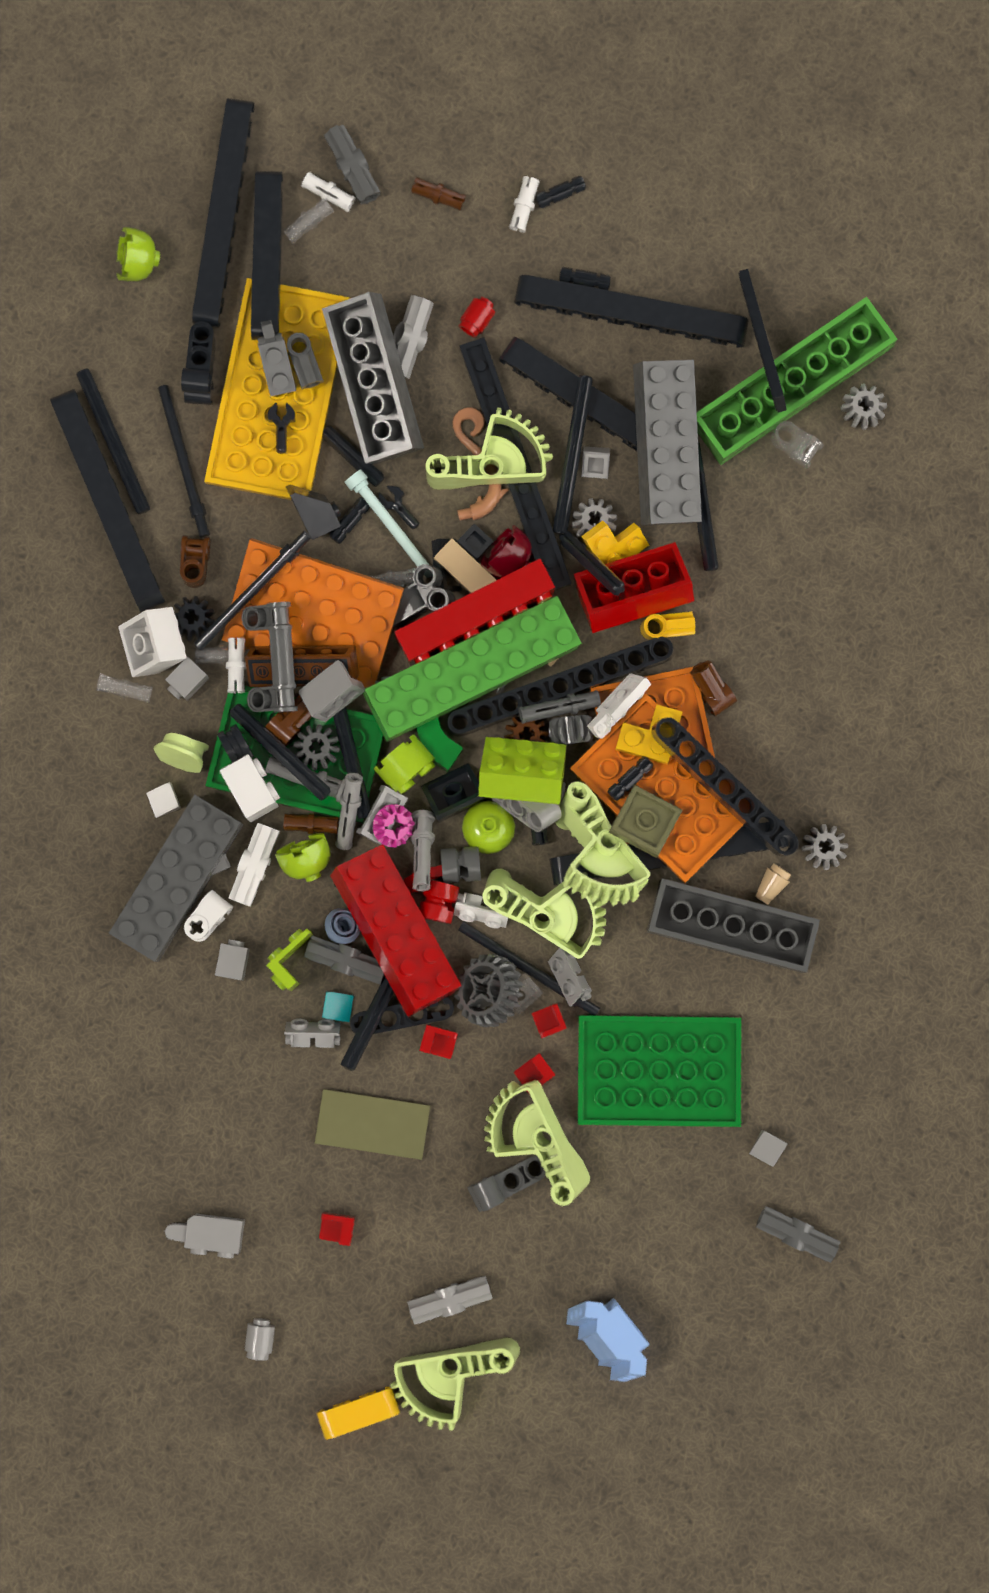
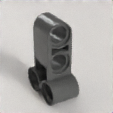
[393,564,456,627]
[467,1156,546,1212]

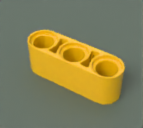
[316,1386,400,1440]

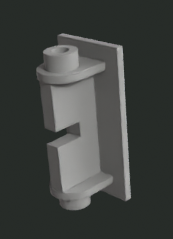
[548,948,592,1007]
[284,1019,341,1048]

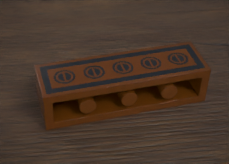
[245,645,359,688]

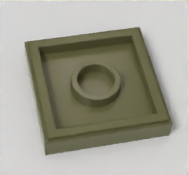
[609,785,682,858]

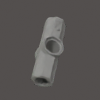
[393,295,434,379]
[407,1276,493,1325]

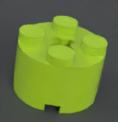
[374,734,436,794]

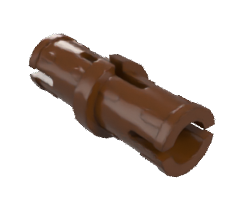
[411,177,466,211]
[283,813,339,834]

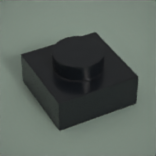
[457,524,494,560]

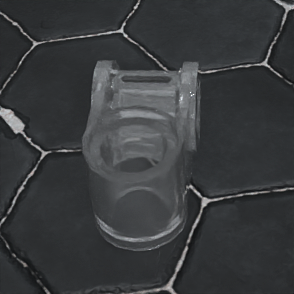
[771,421,824,468]

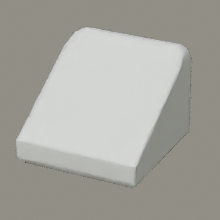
[147,782,181,818]

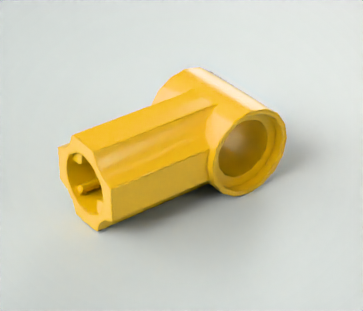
[640,611,696,640]

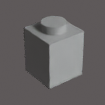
[165,656,209,701]
[215,940,250,981]

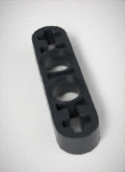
[350,997,454,1034]

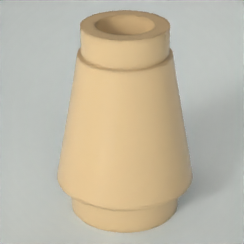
[755,863,791,905]

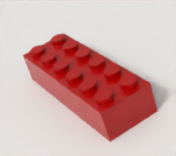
[394,559,555,666]
[330,844,462,1017]

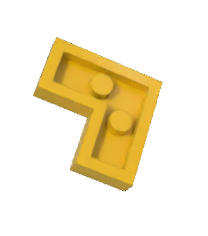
[581,520,649,564]
[615,705,683,765]

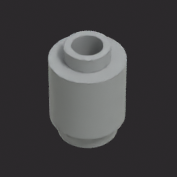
[245,1318,275,1360]

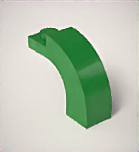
[416,717,463,773]

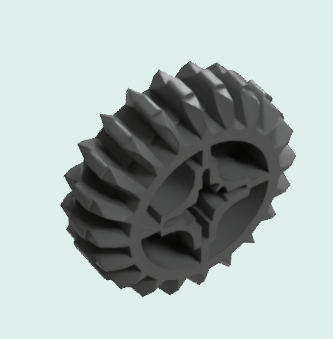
[454,954,524,1028]

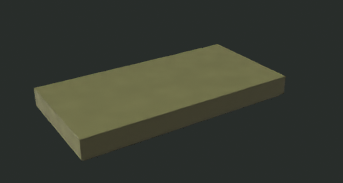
[315,1089,431,1160]

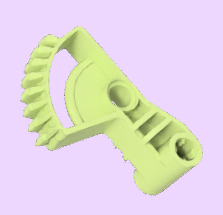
[425,408,553,490]
[555,782,650,906]
[483,869,606,959]
[484,1080,590,1206]
[390,1338,520,1431]

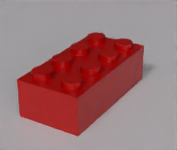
[574,542,694,633]

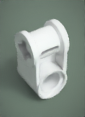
[184,890,233,942]

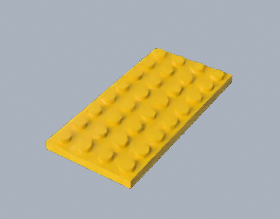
[204,278,350,500]

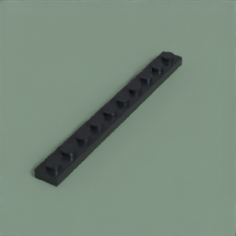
[459,337,572,591]

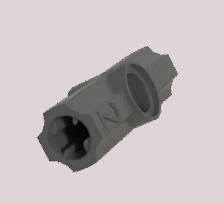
[324,125,381,205]
[304,936,384,984]
[755,1206,840,1263]

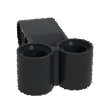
[181,321,216,405]

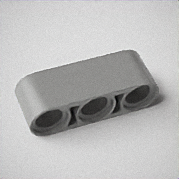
[492,798,562,832]

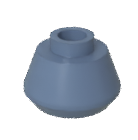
[325,908,360,944]

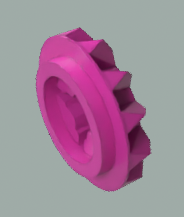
[373,804,415,848]

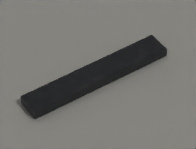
[738,268,787,413]

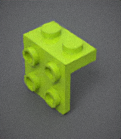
[266,929,313,991]

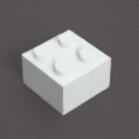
[118,607,187,677]
[220,755,280,822]

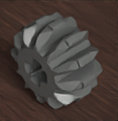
[548,715,594,745]
[294,724,340,771]

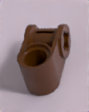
[180,535,211,588]

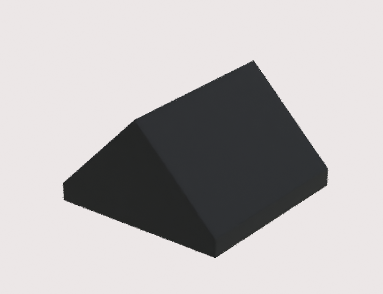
[421,763,487,823]

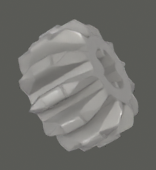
[841,384,887,430]
[572,498,617,537]
[802,824,848,870]

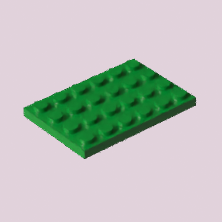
[205,683,384,823]
[577,1016,741,1127]

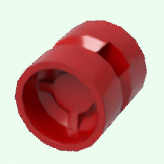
[419,880,460,924]

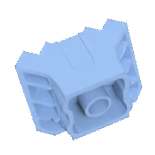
[566,1298,649,1382]

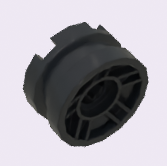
[217,724,254,763]

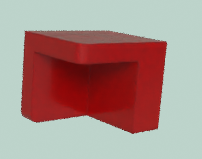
[531,1003,567,1039]
[419,1025,458,1059]
[514,1053,555,1095]
[319,1212,355,1246]

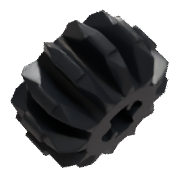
[174,596,215,642]

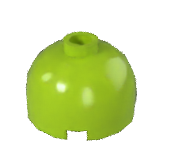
[117,227,160,282]
[462,800,515,854]
[275,833,331,882]

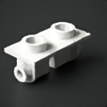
[454,892,508,928]

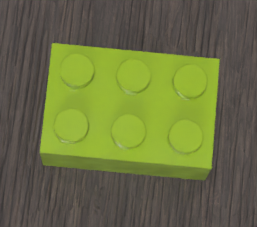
[479,737,566,805]

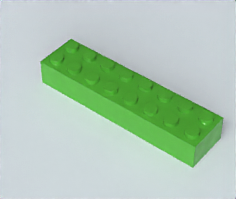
[697,297,898,465]
[363,596,582,742]

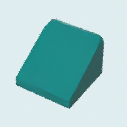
[322,991,354,1022]

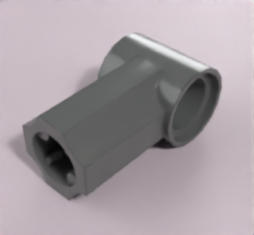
[287,333,324,389]

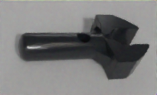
[268,403,295,454]
[379,486,419,529]

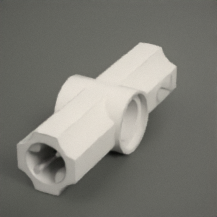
[229,823,280,907]

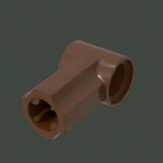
[690,660,737,716]
[266,695,312,746]

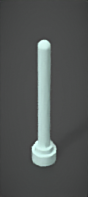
[345,469,433,578]

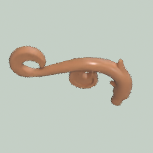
[452,407,508,520]

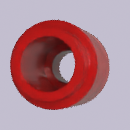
[459,297,496,338]

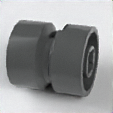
[441,846,481,883]

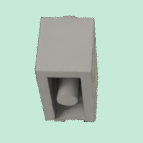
[164,1214,245,1258]

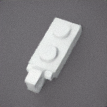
[587,673,651,739]

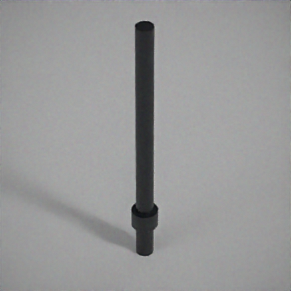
[158,385,210,538]
[194,531,311,650]
[458,921,600,1016]

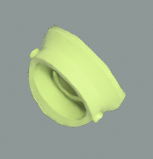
[153,733,209,773]

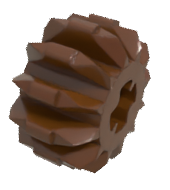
[504,716,549,743]

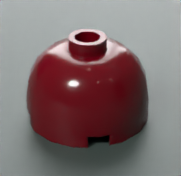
[480,525,532,578]

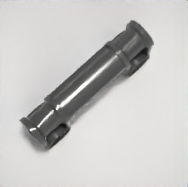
[242,602,298,712]

